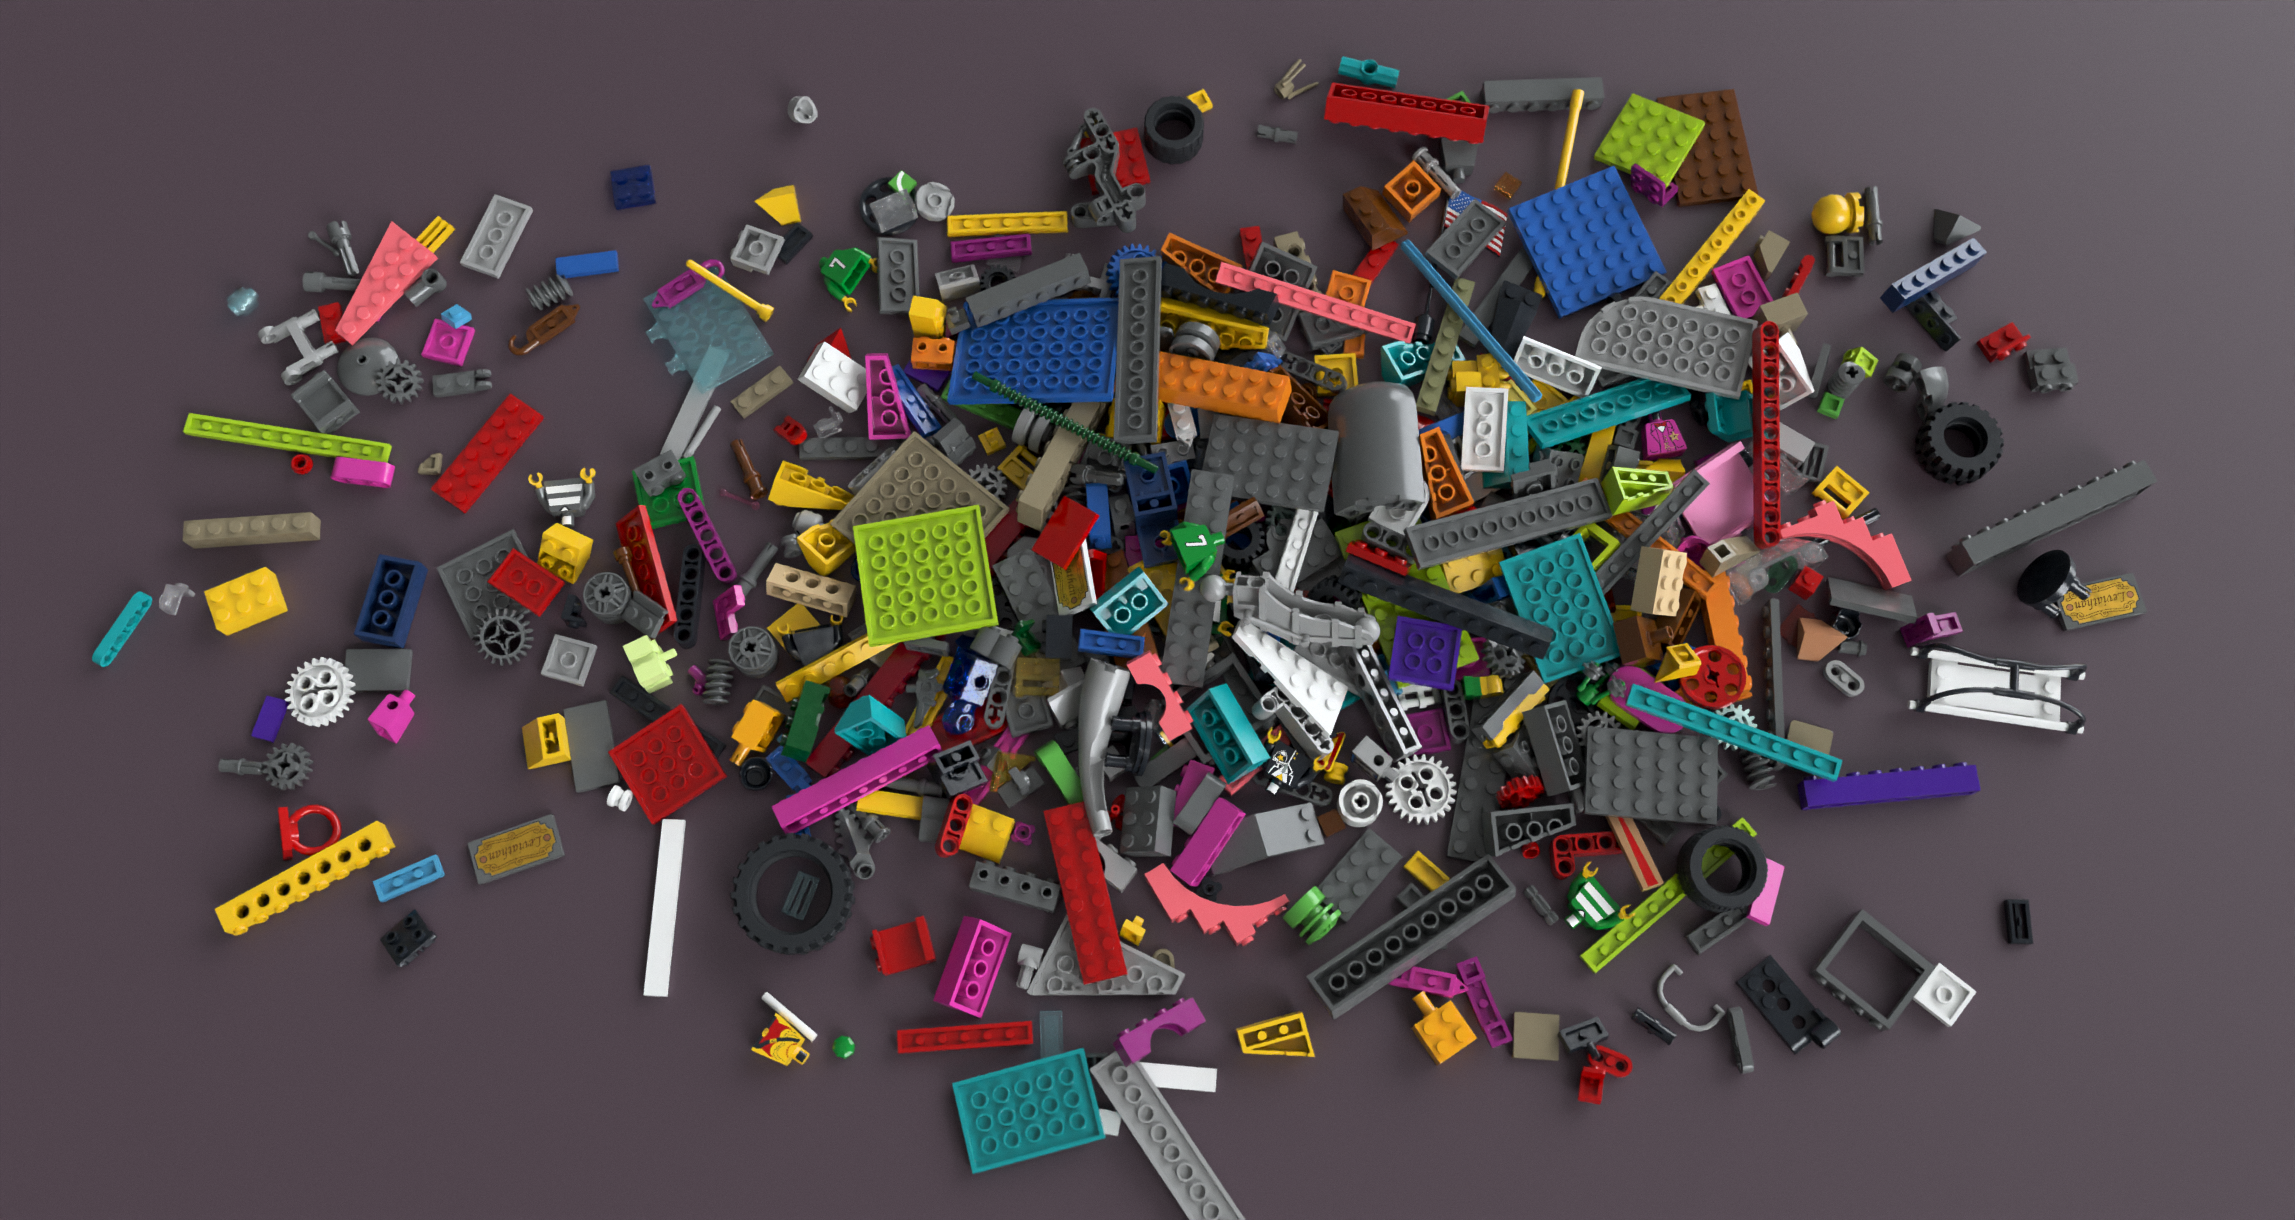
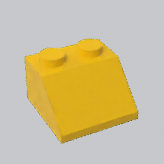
[959,804,1015,864]

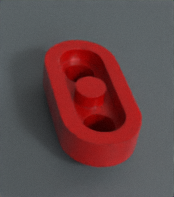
[1587,1045,1632,1078]

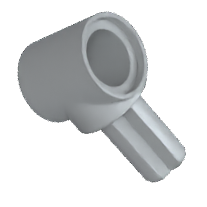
[1016,944,1044,989]

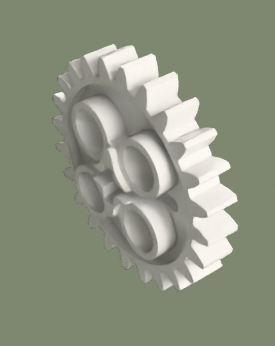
[285,657,356,727]
[1385,754,1457,825]

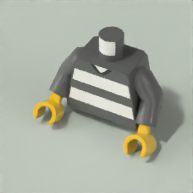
[528,468,596,528]

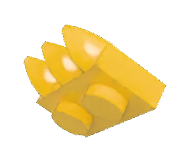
[1477,353,1512,390]

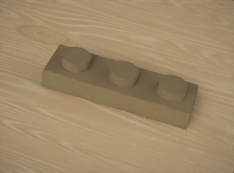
[730,366,793,419]

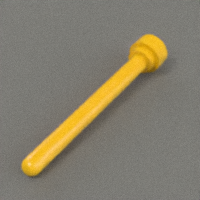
[686,260,775,322]

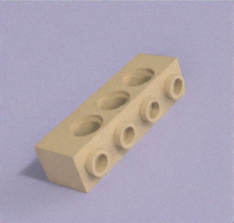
[766,563,856,618]

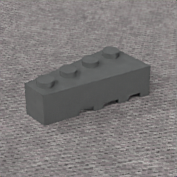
[1481,803,1576,857]

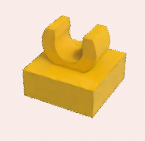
[978,427,1006,456]
[1119,916,1146,946]

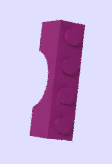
[1112,997,1206,1067]

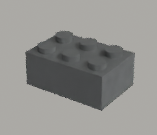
[1120,786,1177,857]

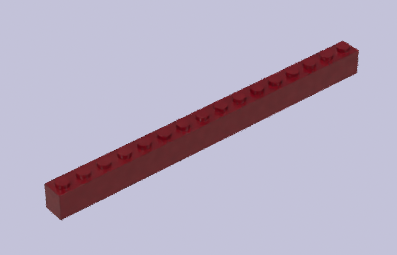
[805,498,1033,779]

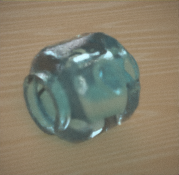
[227,287,259,317]

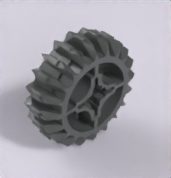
[473,608,534,666]

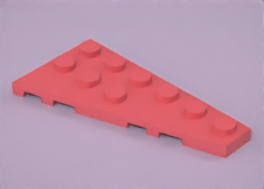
[335,221,438,346]

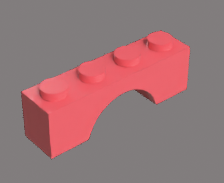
[1127,650,1194,741]

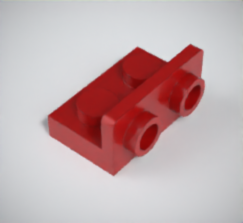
[1976,322,2031,363]

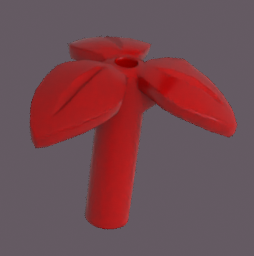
[1107,794,1125,831]

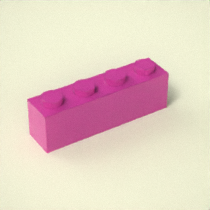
[1170,797,1246,887]

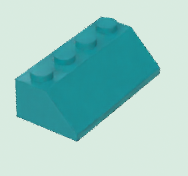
[1482,401,1529,489]
[1185,683,1270,784]

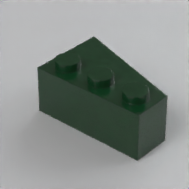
[779,680,831,763]

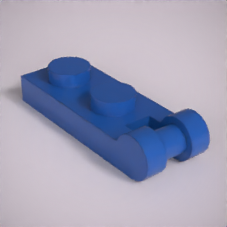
[1243,352,1283,372]

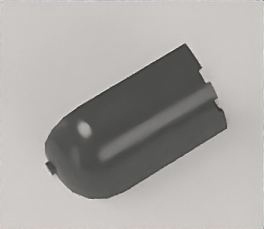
[1328,381,1425,519]

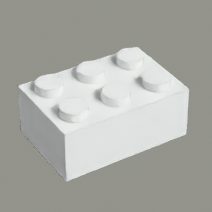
[797,342,867,413]

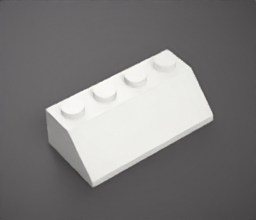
[1514,336,1602,398]

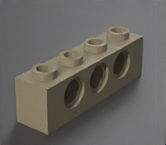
[1273,231,1322,313]

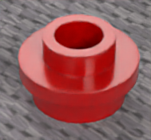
[291,454,313,475]

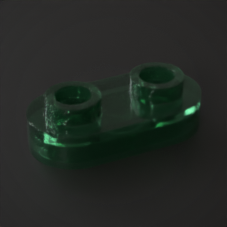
[1761,554,1798,593]

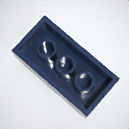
[354,554,428,649]

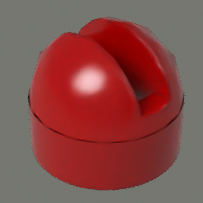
[1521,841,1540,859]

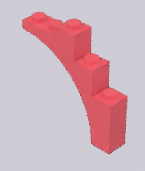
[1780,500,1912,590]
[1144,863,1289,946]

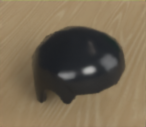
[1829,608,1863,640]
[740,756,773,791]

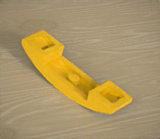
[1578,425,1616,482]

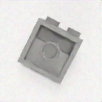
[730,224,785,275]

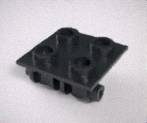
[380,909,437,967]

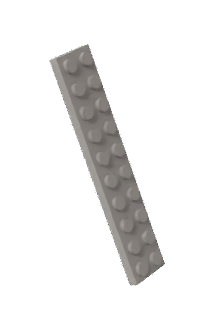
[1089,1051,1245,1220]

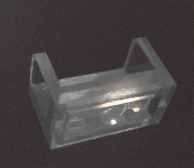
[869,189,918,233]

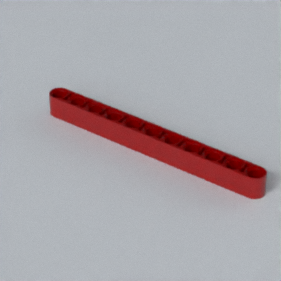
[1752,321,1781,550]

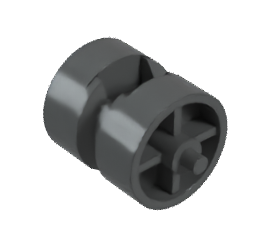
[1883,353,1922,392]

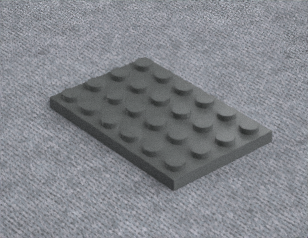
[1202,414,1339,513]
[1583,726,1718,826]

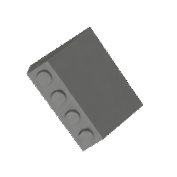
[1238,242,1318,342]

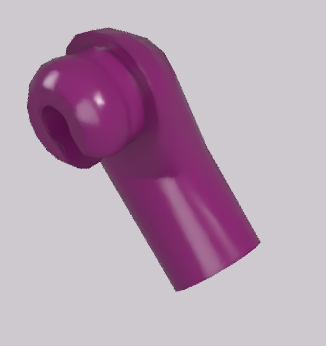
[688,665,708,696]

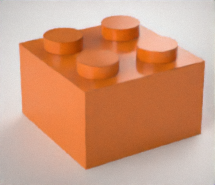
[1382,161,1441,222]

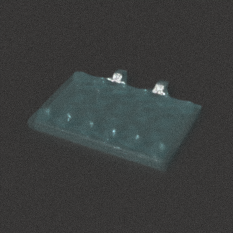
[643,266,773,394]

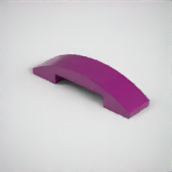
[1456,956,1513,1049]

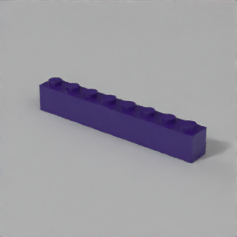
[1797,762,1981,810]

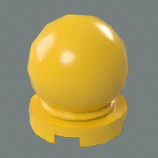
[1811,192,1864,235]

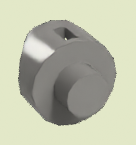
[788,96,818,123]

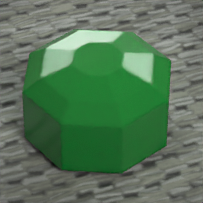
[832,1036,855,1059]

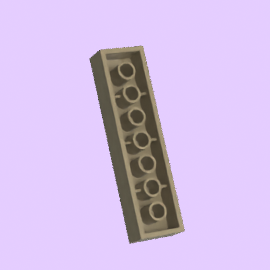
[1016,402,1111,531]

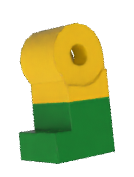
[1461,675,1504,700]

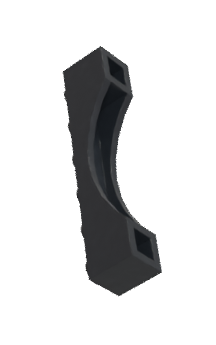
[1161,263,1280,325]

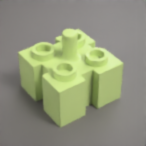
[623,635,677,694]

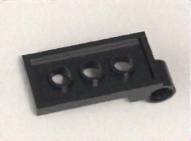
[1735,955,1841,1055]

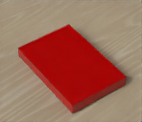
[1031,496,1099,570]
[487,548,565,617]

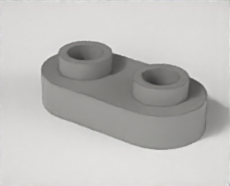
[1823,660,1864,697]

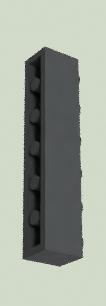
[1481,77,1604,113]
[966,253,1091,328]

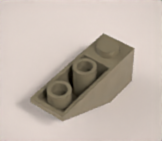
[1699,536,1760,577]

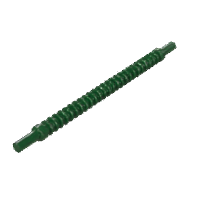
[972,371,1159,474]

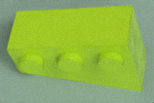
[1601,467,1674,516]

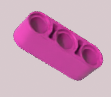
[330,457,395,488]

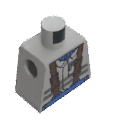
[1350,735,1399,784]

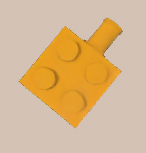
[729,699,786,766]
[1411,991,1477,1065]

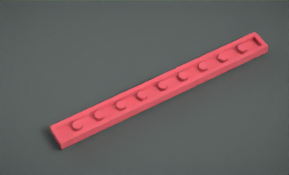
[1215,262,1416,344]

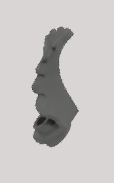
[834,808,875,880]

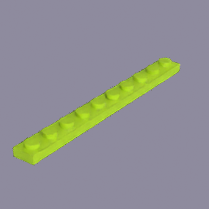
[183,413,392,463]
[1579,817,1757,974]

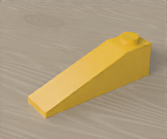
[768,460,855,510]
[796,519,856,577]

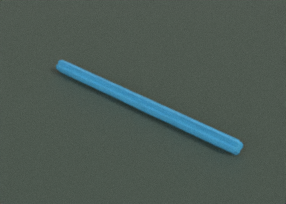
[1400,239,1542,403]

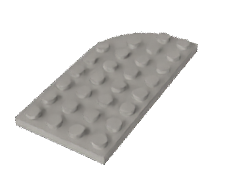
[1575,297,1758,400]

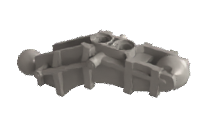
[1200,572,1381,648]

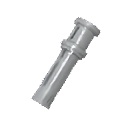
[1412,147,1461,199]

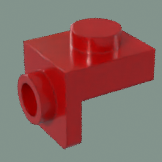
[1577,1066,1606,1105]

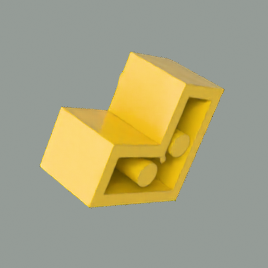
[1446,361,1482,407]

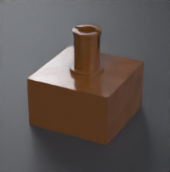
[1613,616,1674,668]

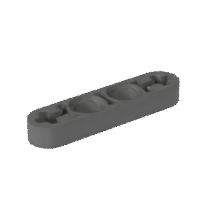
[1277,351,1347,394]
[984,658,1017,729]
[1252,769,1333,807]

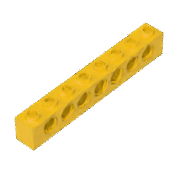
[1659,189,1765,304]
[215,821,395,935]

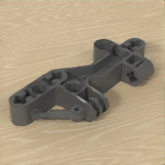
[1062,108,1146,233]

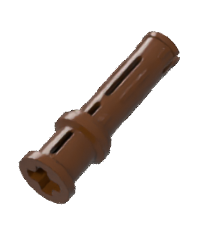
[730,439,768,500]

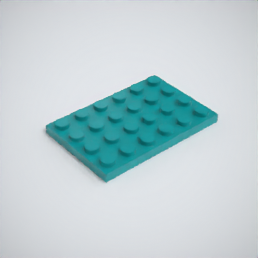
[1498,533,1620,684]
[952,1048,1106,1174]

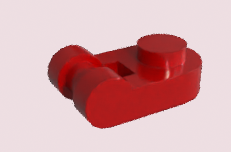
[773,415,807,445]

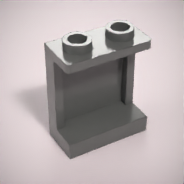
[291,370,360,435]

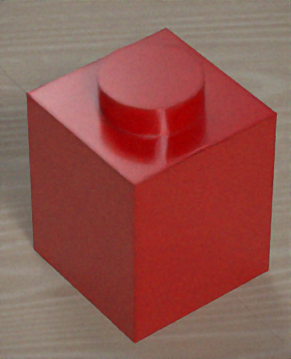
[1788,565,1824,600]

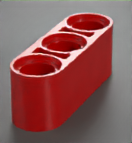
[935,794,973,858]

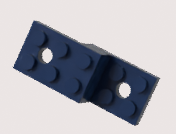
[1123,452,1179,569]

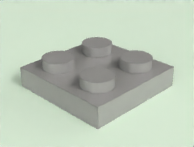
[541,634,597,687]

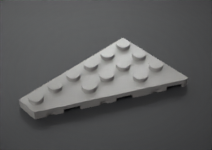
[1026,915,1185,996]

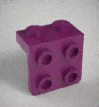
[1631,163,1678,207]

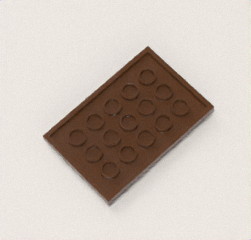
[1655,89,1759,207]

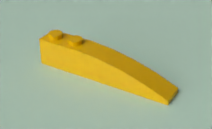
[1160,297,1269,350]

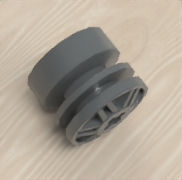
[583,572,633,625]
[728,626,779,679]

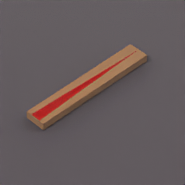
[1605,816,1664,892]

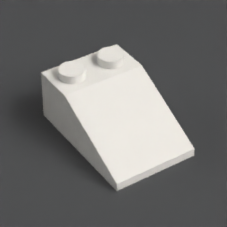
[1748,332,1814,410]

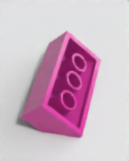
[933,916,1012,1018]

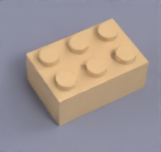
[1630,546,1687,616]

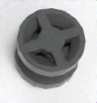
[780,534,803,558]

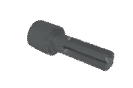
[326,220,359,277]
[303,271,361,293]
[1070,464,1125,486]

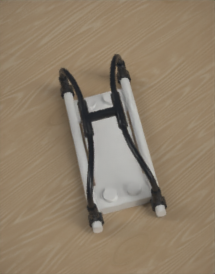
[1907,643,2087,735]

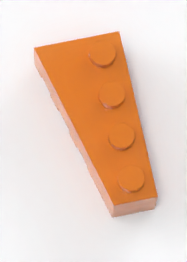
[1161,232,1243,293]
[1419,427,1475,521]

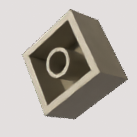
[1751,292,1808,345]

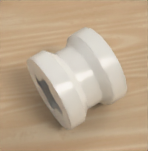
[607,785,633,812]

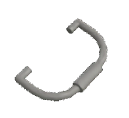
[1657,964,1725,1032]

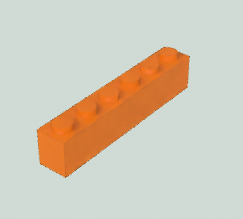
[1701,571,1752,696]

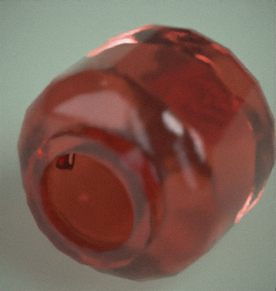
[825,675,855,708]

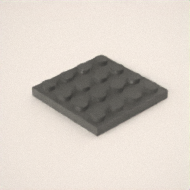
[437,529,531,641]

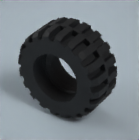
[1915,402,2004,485]

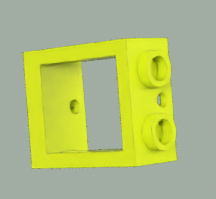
[1572,523,1621,572]

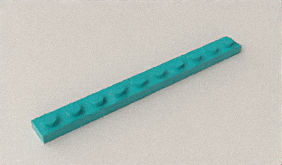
[1625,683,1843,782]

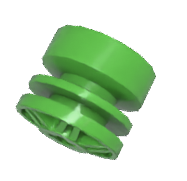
[1283,886,1342,946]

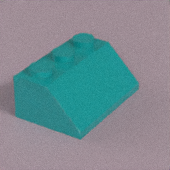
[1090,566,1169,635]
[834,695,907,756]

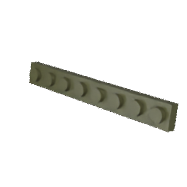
[1416,277,1475,416]

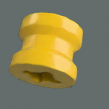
[1324,762,1349,785]

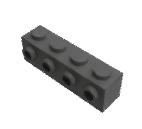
[969,860,1062,914]

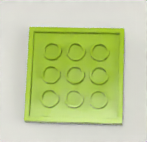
[1594,93,1705,188]

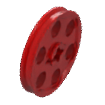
[1678,645,1746,710]

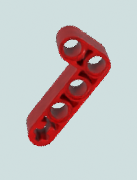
[1549,831,1623,880]

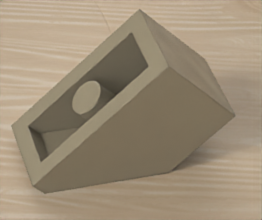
[1754,230,1790,282]

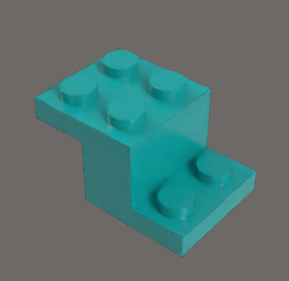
[1705,390,1768,443]

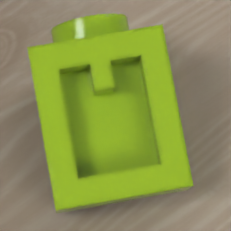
[1841,346,1879,378]

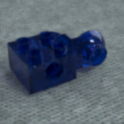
[942,647,998,735]

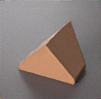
[1797,617,1848,662]

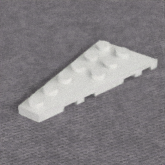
[1232,620,1348,738]

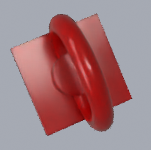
[278,805,342,861]

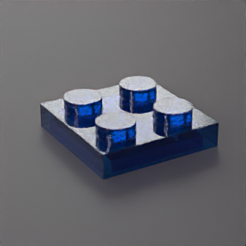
[610,164,656,210]

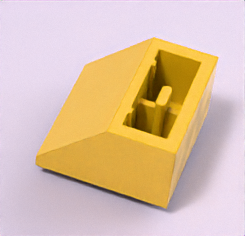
[537,523,593,584]
[522,713,571,769]

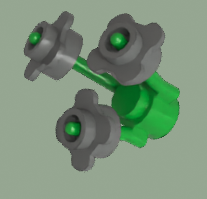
[1576,661,1627,706]

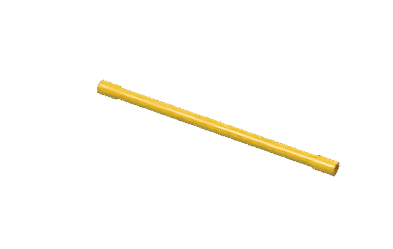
[1533,89,1584,298]

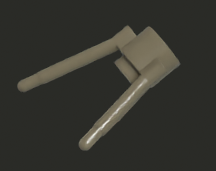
[1274,59,1318,100]

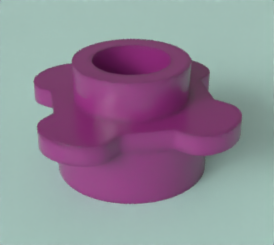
[1011,821,1036,846]

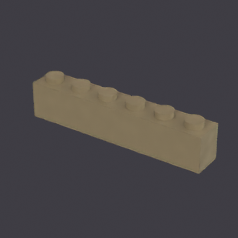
[183,512,321,549]

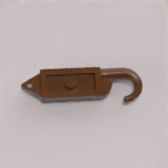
[508,304,580,356]

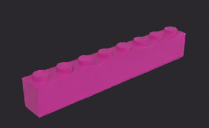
[772,725,943,834]

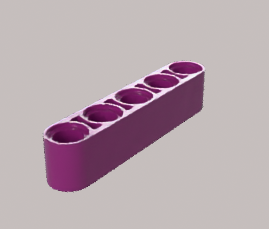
[678,488,737,584]

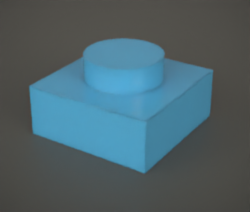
[441,304,472,329]

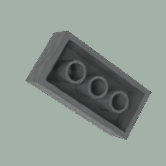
[1522,700,1585,796]

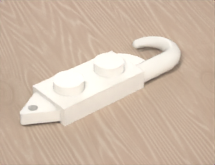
[1167,403,1197,448]

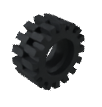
[980,264,1016,291]

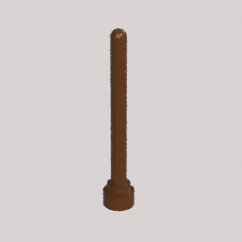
[613,547,656,641]

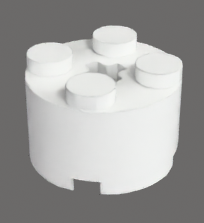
[1337,779,1383,827]

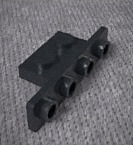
[1906,290,1961,351]

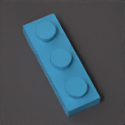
[373,854,445,903]

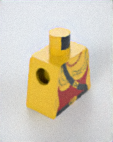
[751,1013,810,1066]

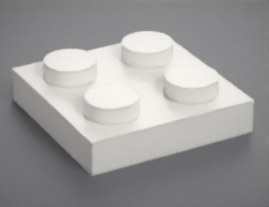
[1913,963,1976,1027]

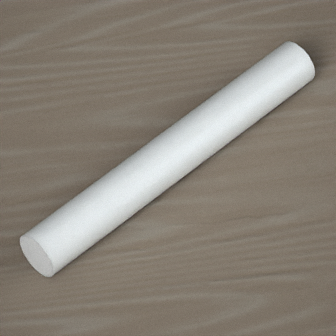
[761,992,817,1042]

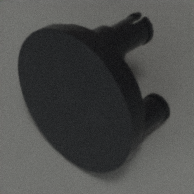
[2017,550,2092,619]
[1104,711,1152,776]

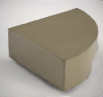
[418,453,443,475]

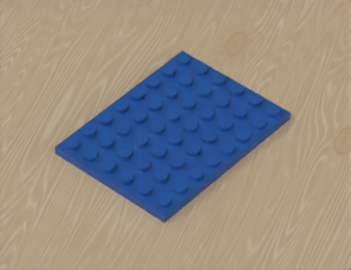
[947,298,1119,405]

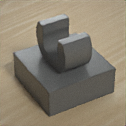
[946,307,971,335]

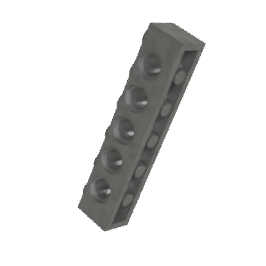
[1337,645,1422,762]

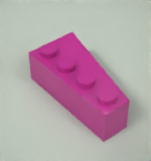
[865,353,911,440]

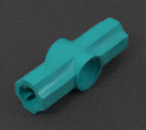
[1338,56,1400,88]

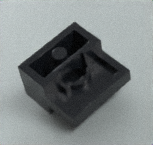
[926,741,988,800]

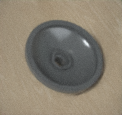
[337,337,399,396]

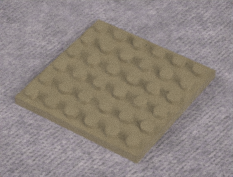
[830,431,1010,545]

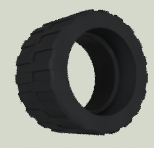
[1144,96,1204,165]

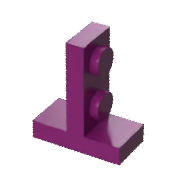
[1900,612,1963,648]

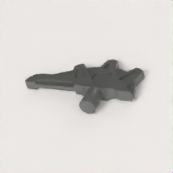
[906,668,943,729]

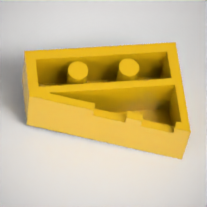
[909,296,948,339]
[1235,1011,1315,1057]

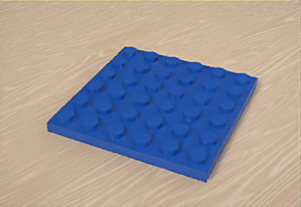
[1507,166,1667,319]

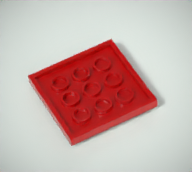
[608,704,727,825]

